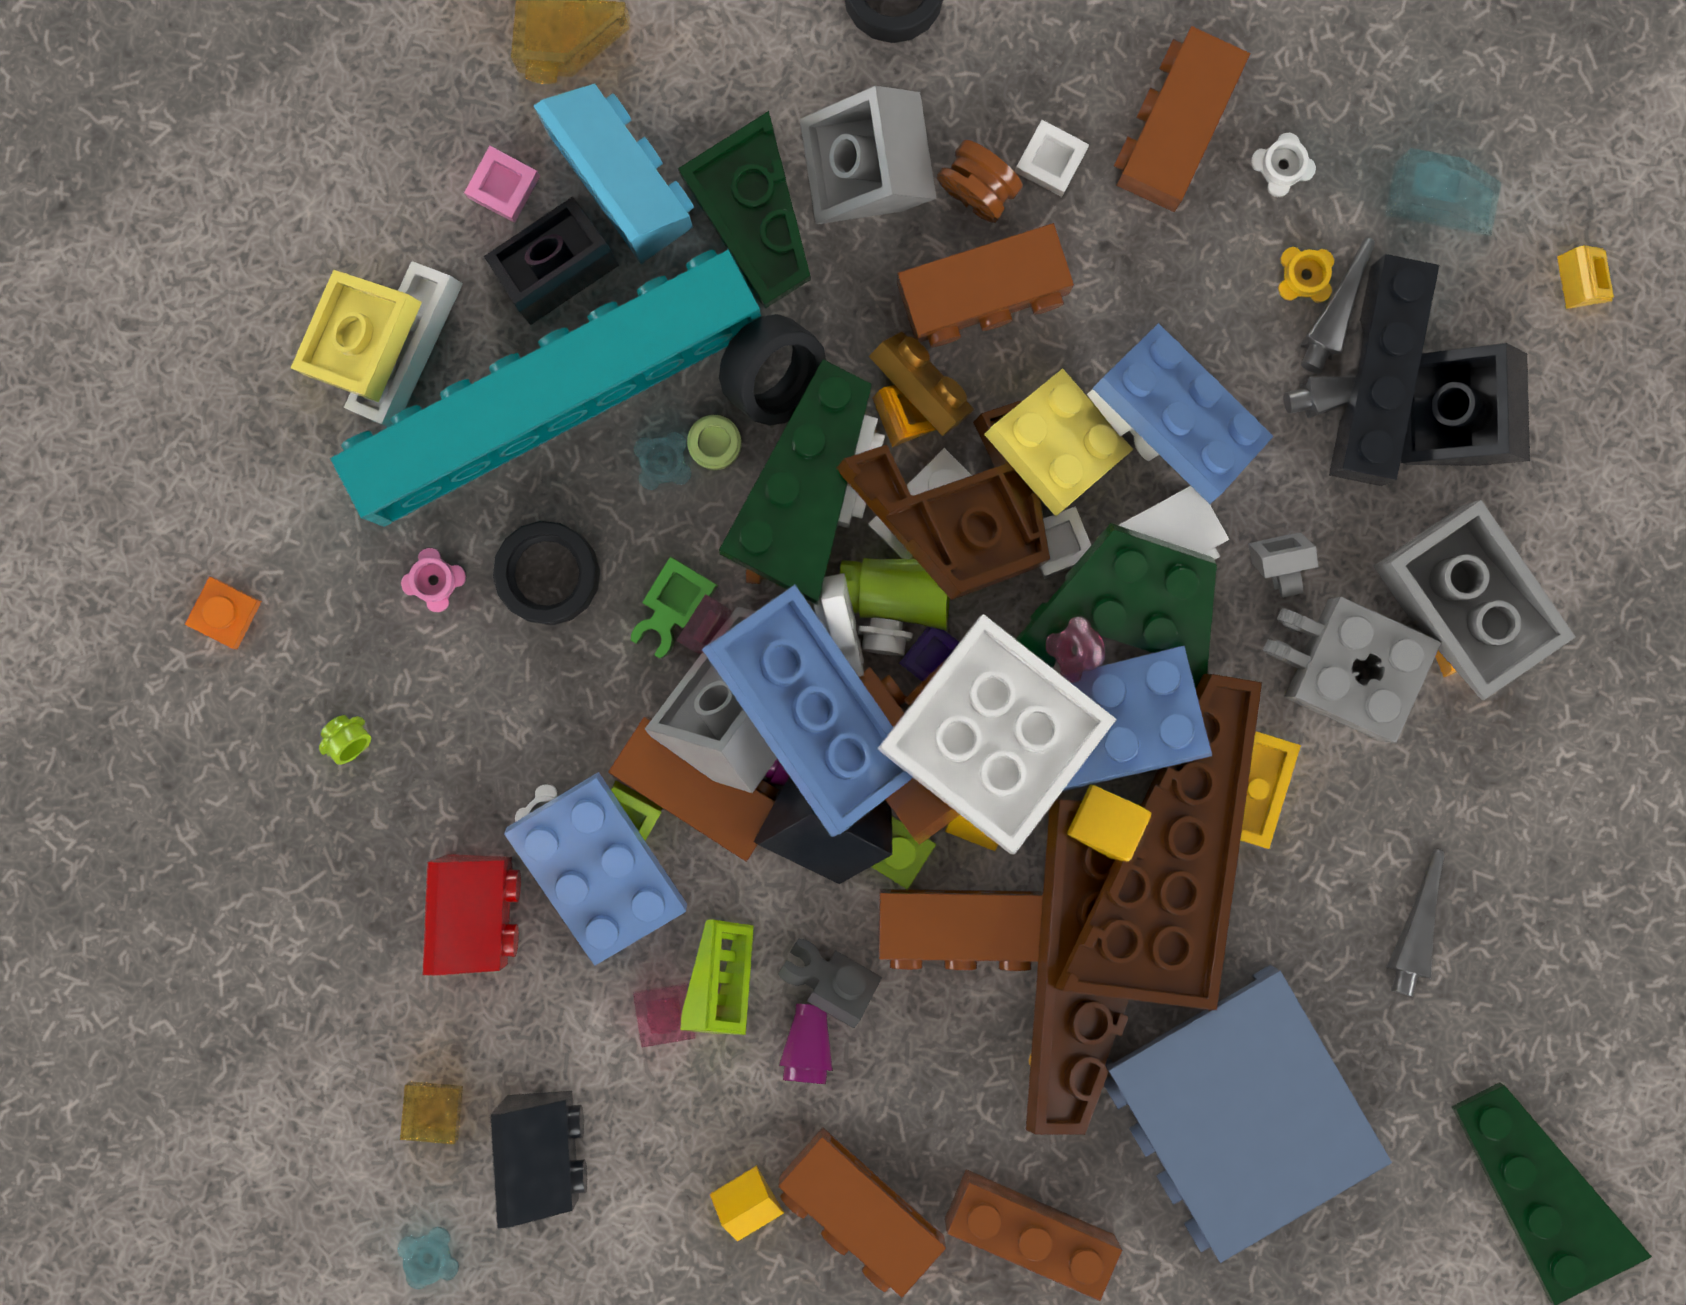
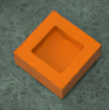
[185,576,262,649]

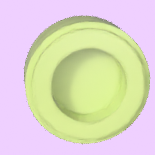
[687,415,742,470]

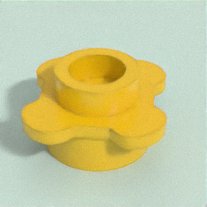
[1278,247,1334,303]

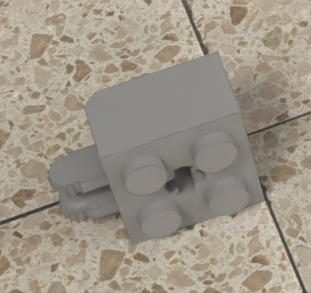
[1263,596,1441,743]

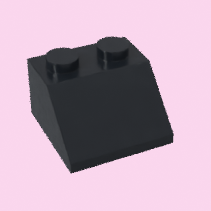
[1401,343,1530,466]
[490,1091,587,1229]

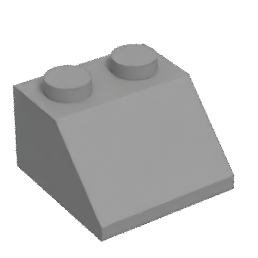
[800,86,937,224]

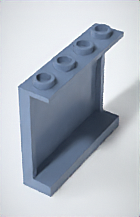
[1104,965,1392,1263]

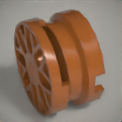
[937,140,1023,223]

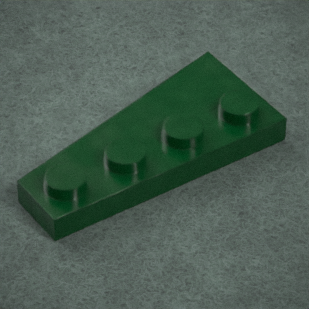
[719,359,872,605]
[1451,1082,1652,1305]

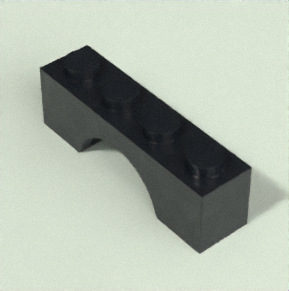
[1329,254,1439,486]

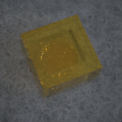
[400,1081,463,1144]

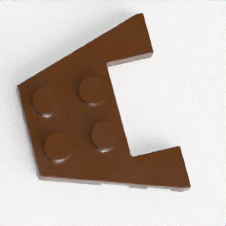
[837,400,1050,600]

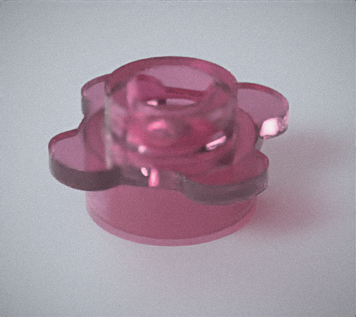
[1046,617,1105,683]

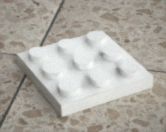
[877,614,1116,854]

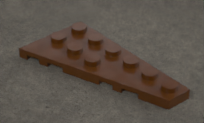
[1055,674,1262,1010]
[1026,799,1141,1135]

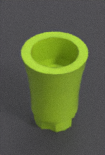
[840,558,950,631]

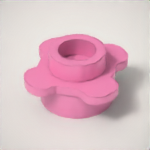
[401,548,466,612]

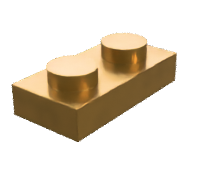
[869,331,975,436]

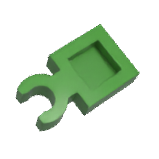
[631,557,719,658]

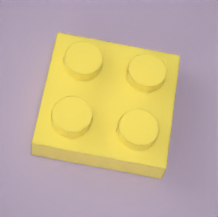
[291,269,422,403]
[984,368,1134,516]

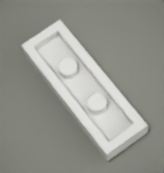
[344,261,463,428]

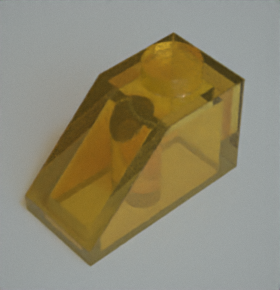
[511,0,630,84]

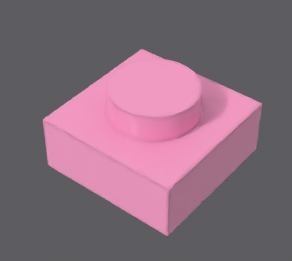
[464,146,540,223]

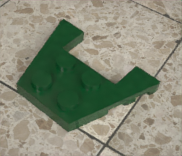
[1016,523,1217,690]

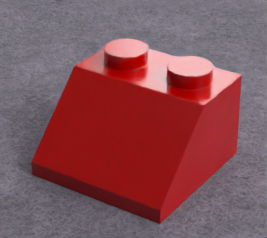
[423,854,521,976]

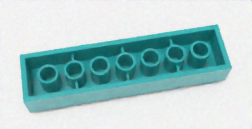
[330,249,761,527]

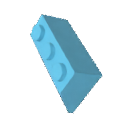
[534,84,694,264]

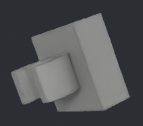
[1248,532,1318,598]

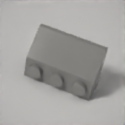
[645,607,777,793]

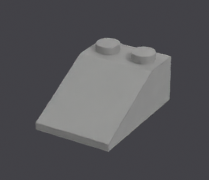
[1373,500,1576,700]

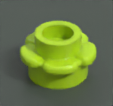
[319,715,371,765]

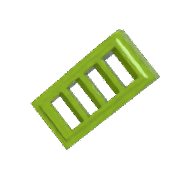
[680,919,754,1035]

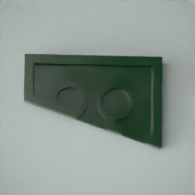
[678,111,811,308]

